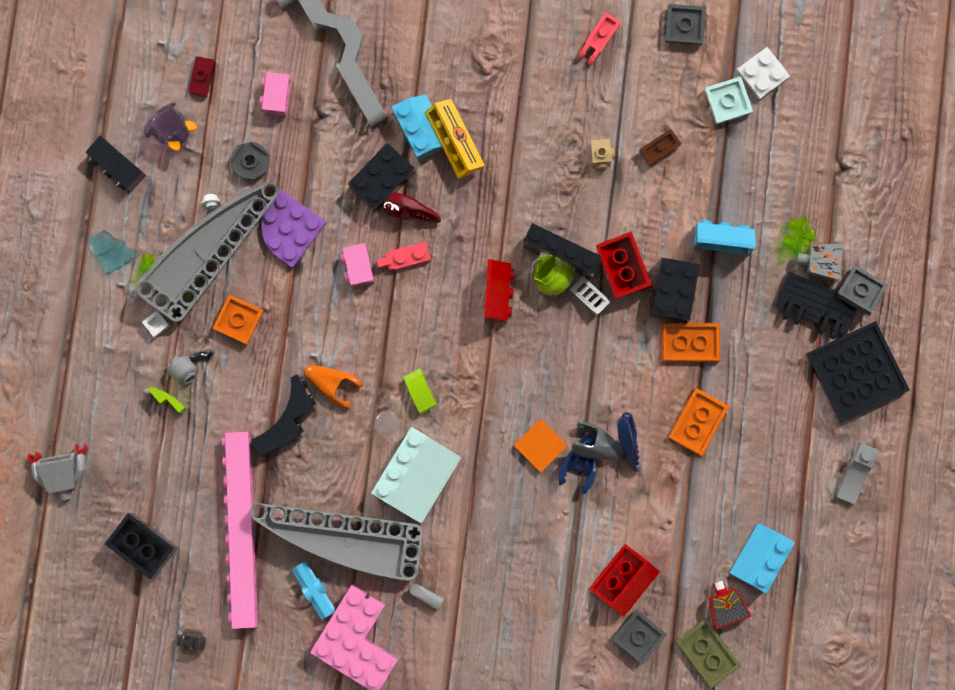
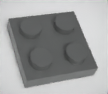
[665,4,706,45]
[836,265,888,316]
[612,609,667,665]

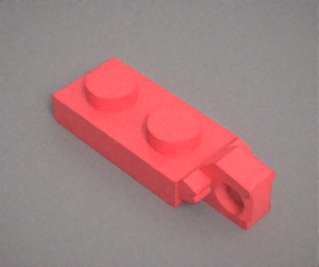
[376,242,431,271]

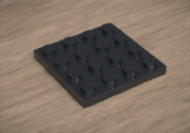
[806,321,910,423]

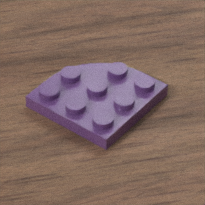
[262,189,327,268]

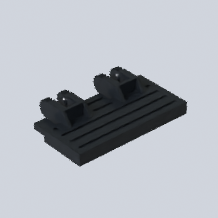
[775,271,857,339]

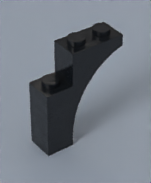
[251,374,317,457]

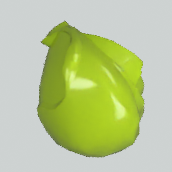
[534,255,573,296]

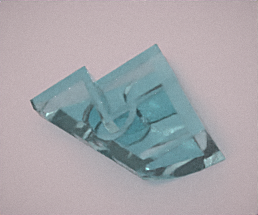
[88,230,139,275]

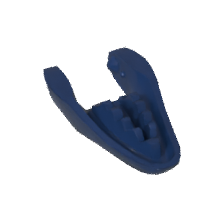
[617,412,640,472]
[559,433,596,494]

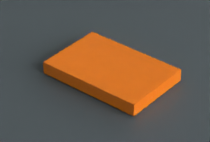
[662,323,720,362]
[668,388,729,457]

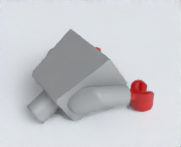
[27,443,88,501]

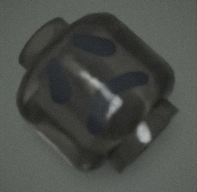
[176,629,206,656]

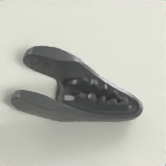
[572,421,626,460]

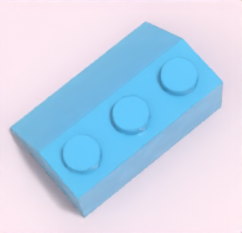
[392,95,443,161]
[693,220,755,255]
[729,523,795,594]

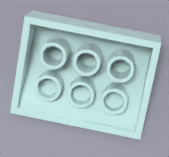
[371,427,461,524]

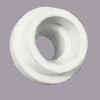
[201,194,220,210]

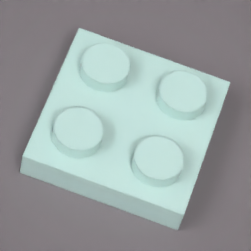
[704,76,753,125]

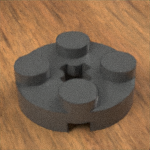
[231,142,270,181]

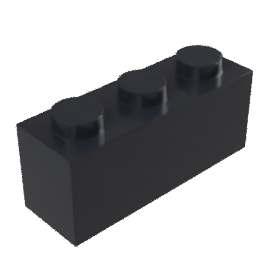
[85,135,146,192]

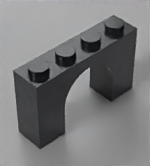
[523,223,602,280]

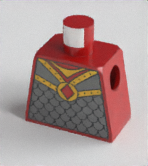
[708,580,751,629]

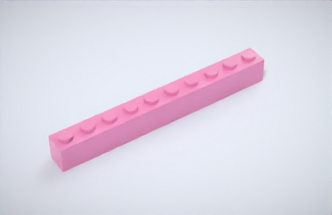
[222,432,258,629]

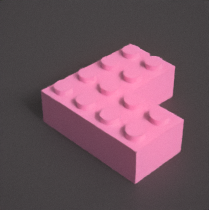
[310,584,399,690]

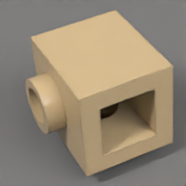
[590,139,615,169]

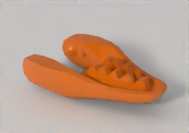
[304,365,363,409]

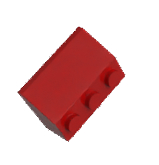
[595,231,653,299]
[484,259,514,323]
[589,544,660,617]

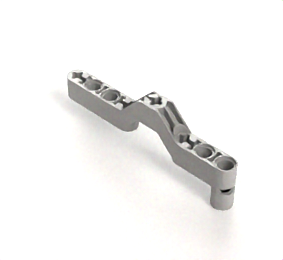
[276,0,388,127]

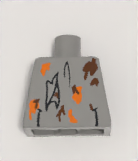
[796,243,843,282]

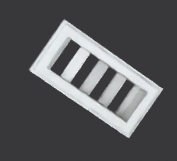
[569,276,611,316]

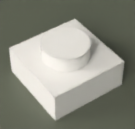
[142,310,170,338]

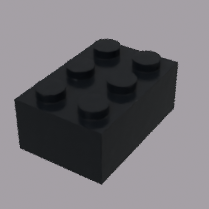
[348,143,416,213]
[650,258,700,323]
[105,513,178,579]

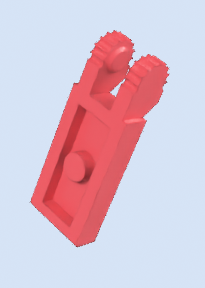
[578,12,621,65]

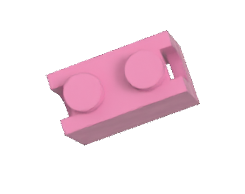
[259,72,291,116]
[340,243,375,288]

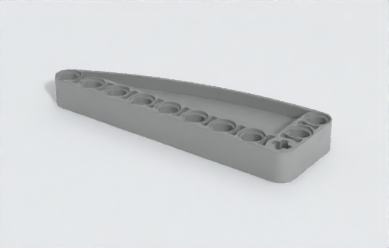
[135,182,279,321]
[250,503,423,580]

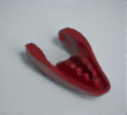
[383,192,441,223]

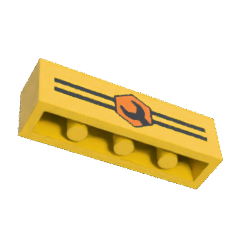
[425,99,485,179]

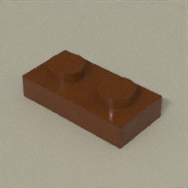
[639,129,682,166]

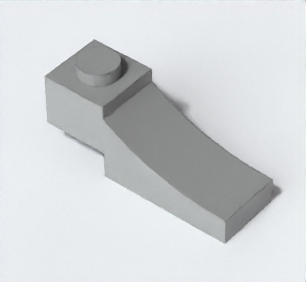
[836,443,879,505]

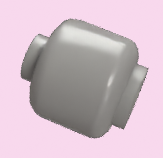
[168,356,197,385]

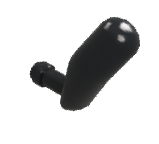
[190,350,215,362]

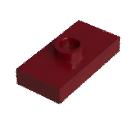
[188,56,215,97]

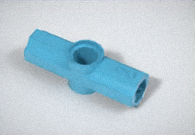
[292,561,336,620]

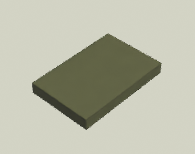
[675,618,741,689]

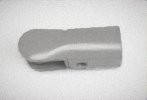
[410,584,444,610]

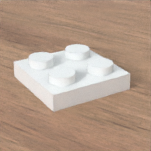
[736,47,790,100]

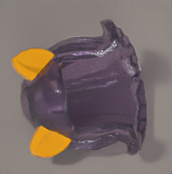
[144,102,197,151]

